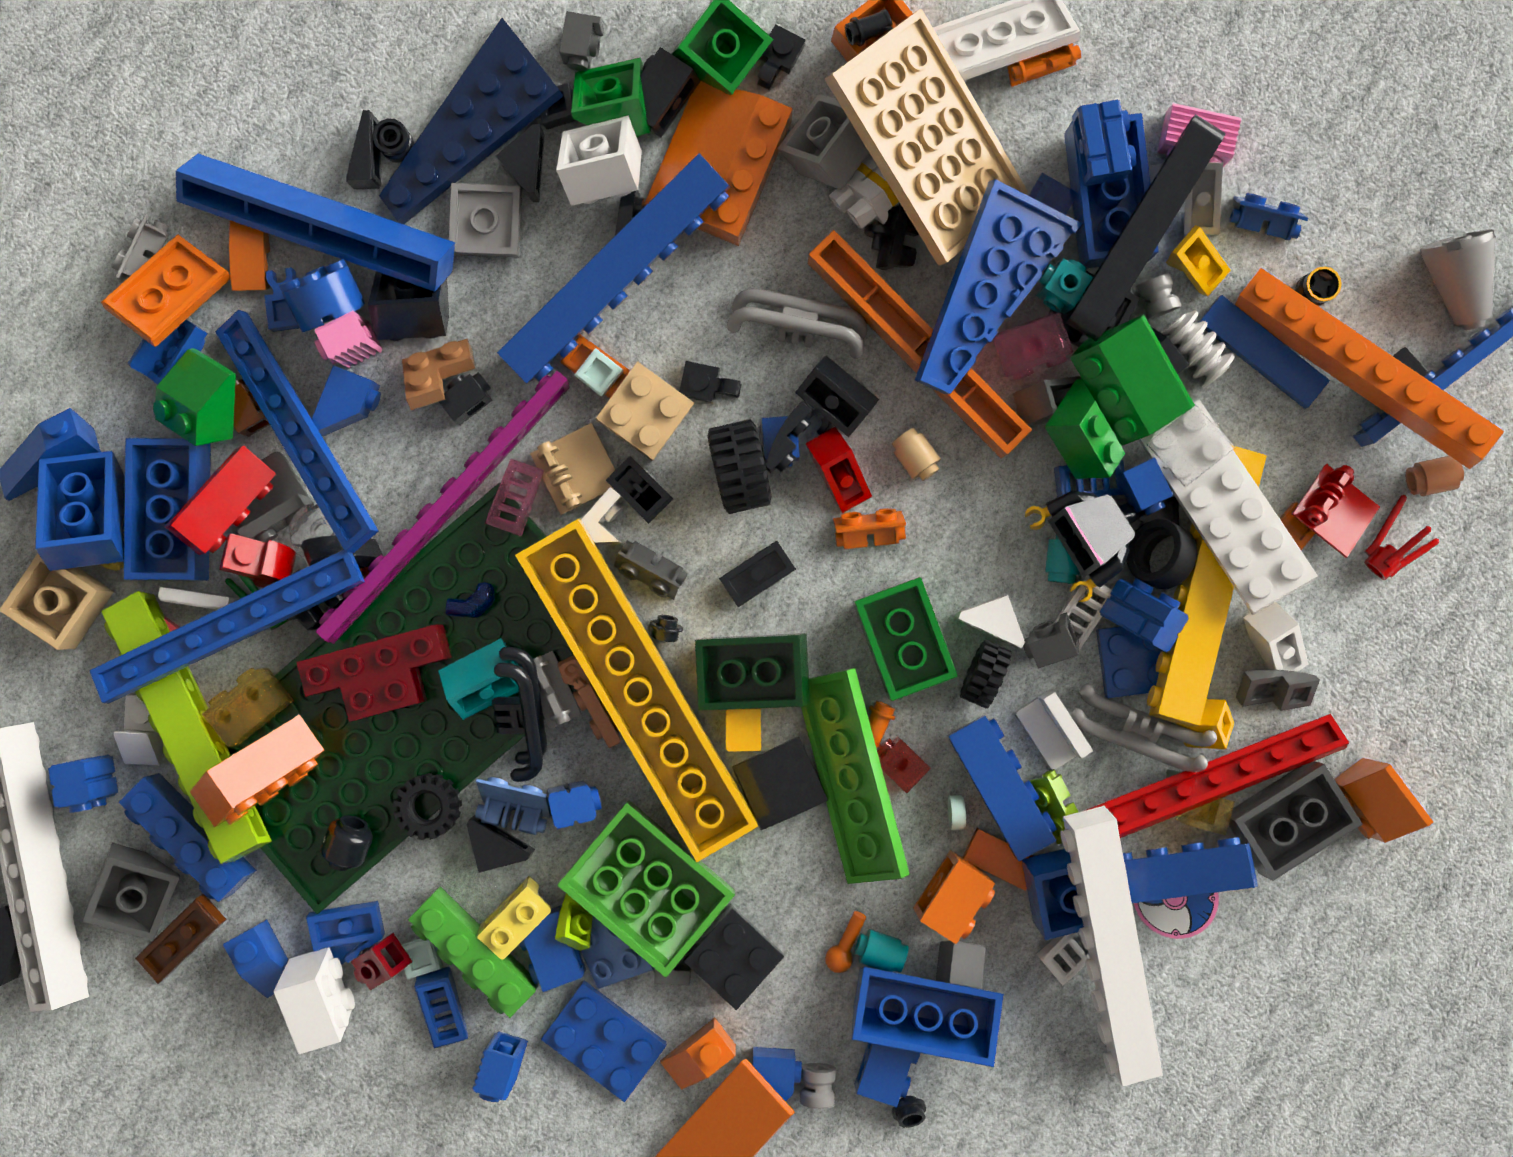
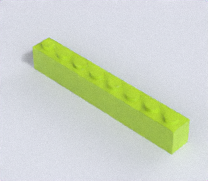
[101,591,272,864]

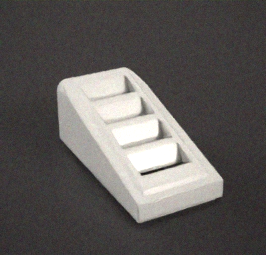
[1054,575,1112,650]
[1036,932,1090,986]

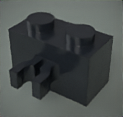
[795,355,879,437]

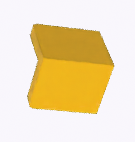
[1176,699,1234,749]
[725,708,761,751]

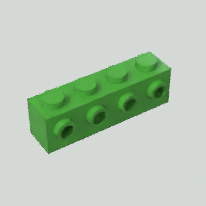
[408,886,539,1018]

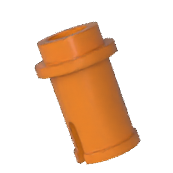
[869,700,895,747]

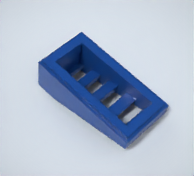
[1054,460,1125,497]
[414,966,468,1048]

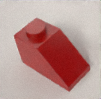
[805,427,872,513]

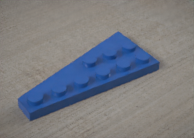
[914,179,1083,394]

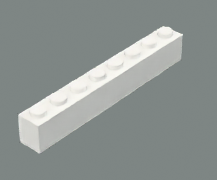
[0,722,89,1012]
[1061,806,1163,1087]

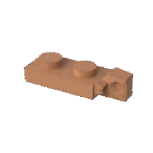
[558,655,621,748]

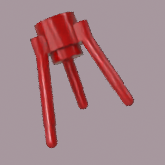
[1364,495,1440,580]

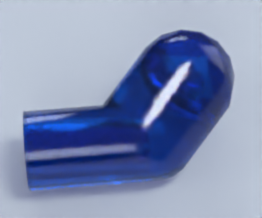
[446,583,495,618]

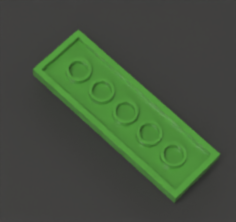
[801,668,910,884]

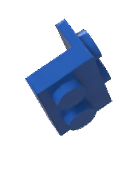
[128,319,208,385]

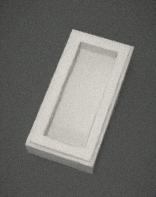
[158,587,240,610]

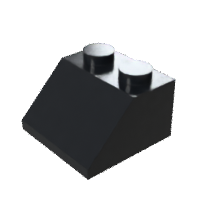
[368,271,449,341]

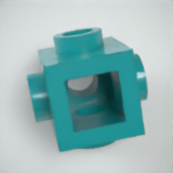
[1036,258,1093,314]

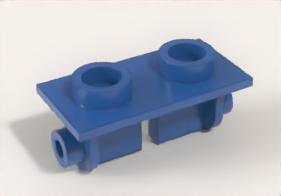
[1229,193,1308,241]

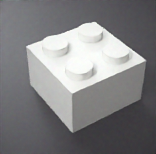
[556,115,642,206]
[274,947,355,1054]

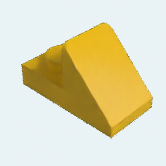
[1166,225,1231,297]

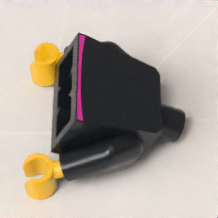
[1025,491,1137,602]

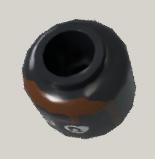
[320,815,373,871]

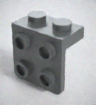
[237,452,316,542]

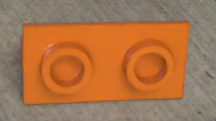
[1007,43,1081,87]
[833,508,906,550]

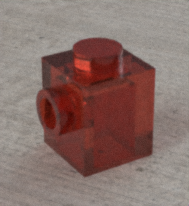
[877,736,931,793]

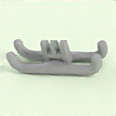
[727,288,867,359]
[1071,684,1217,772]

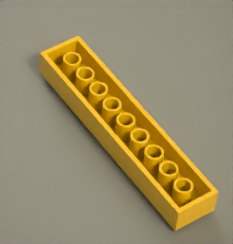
[515,518,758,862]

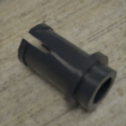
[845,9,893,46]

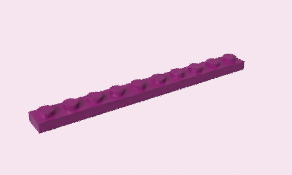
[316,371,570,644]

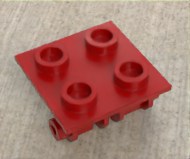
[1292,464,1380,558]

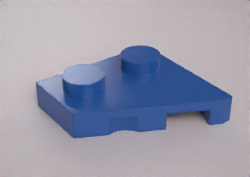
[306,901,385,965]

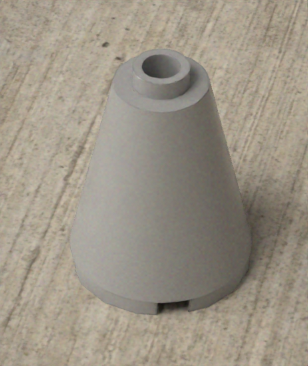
[1420,229,1496,330]

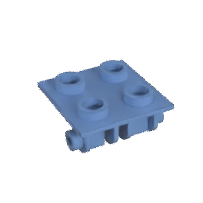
[475,777,551,835]
[581,916,654,989]

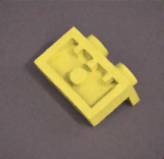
[477,876,551,960]

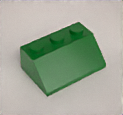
[1069,314,1195,446]

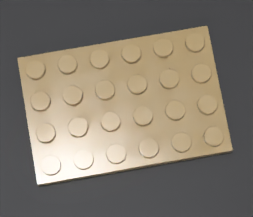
[825,9,1028,266]

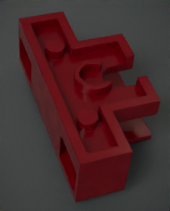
[296,624,452,722]

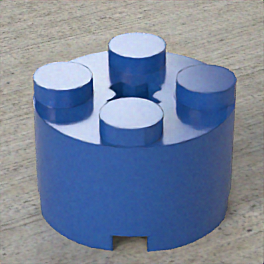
[279,258,365,332]

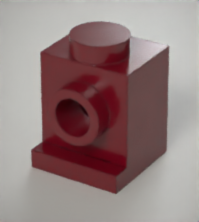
[351,933,413,991]

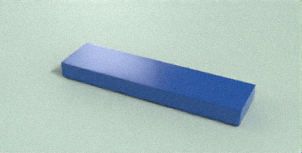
[1198,295,1330,409]

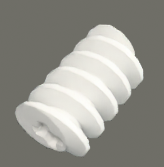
[1161,310,1235,388]

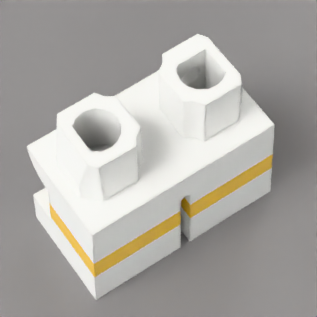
[829,154,900,229]

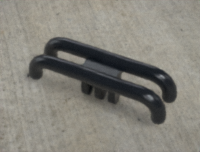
[492,647,547,782]

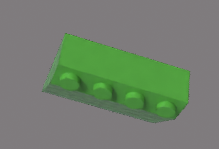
[557,800,735,978]

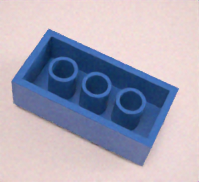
[1064,113,1159,269]
[124,438,211,581]

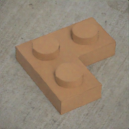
[402,338,475,410]

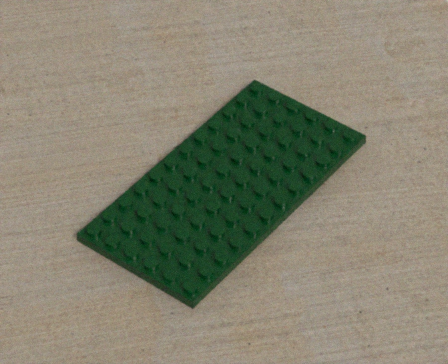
[217,482,577,914]

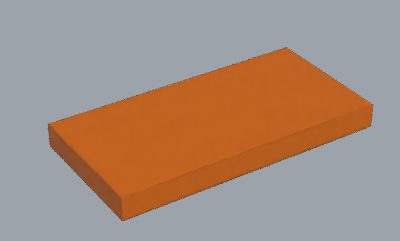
[655,1059,795,1157]

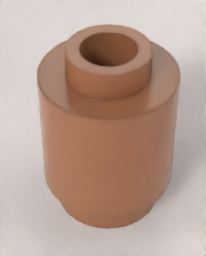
[1405,456,1464,496]

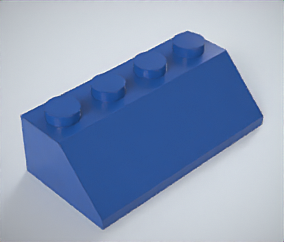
[852,967,1004,1067]

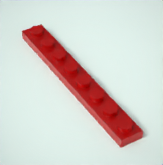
[1084,714,1349,838]

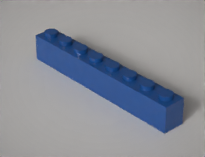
[175,153,455,292]
[497,153,731,384]

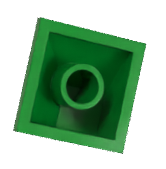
[571,57,651,138]

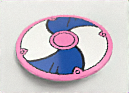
[1134,892,1219,939]

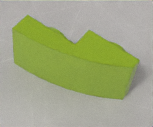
[555,893,593,951]

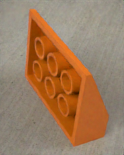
[644,81,793,246]

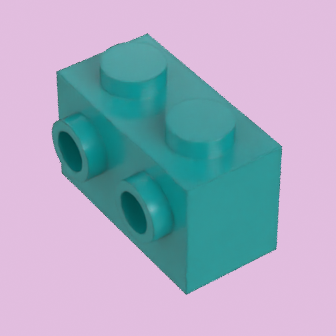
[438,638,519,720]

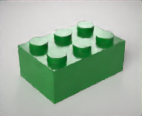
[852,577,958,701]

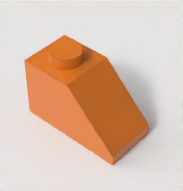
[660,1017,736,1090]

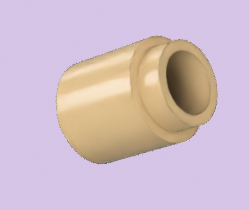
[892,428,941,481]

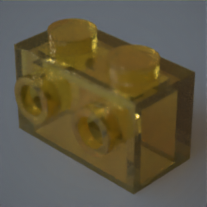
[202,668,294,747]

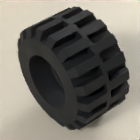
[707,419,772,514]

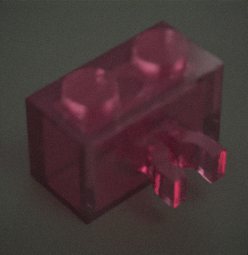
[992,312,1074,380]

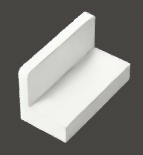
[1015,690,1093,770]

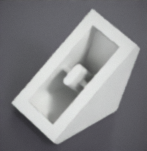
[954,595,1025,648]

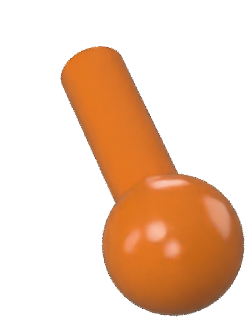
[825,911,866,973]

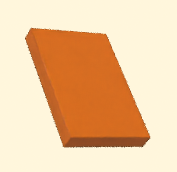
[101,234,231,347]

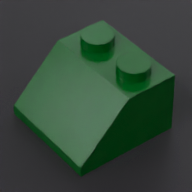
[671,0,774,95]
[153,348,236,446]
[1045,379,1125,479]

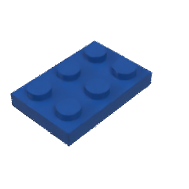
[1096,626,1211,698]
[541,980,667,1102]

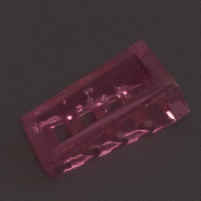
[485,459,544,536]

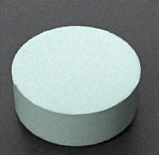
[948,795,966,831]

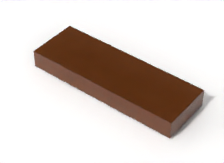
[135,894,227,984]

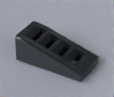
[346,110,381,190]

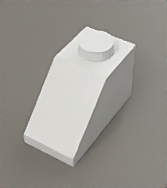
[1243,602,1309,672]

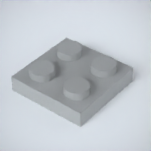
[448,183,522,258]

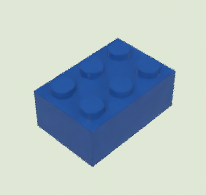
[35,451,124,571]

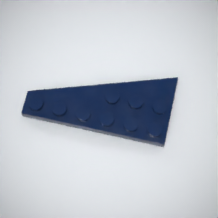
[379,18,563,224]

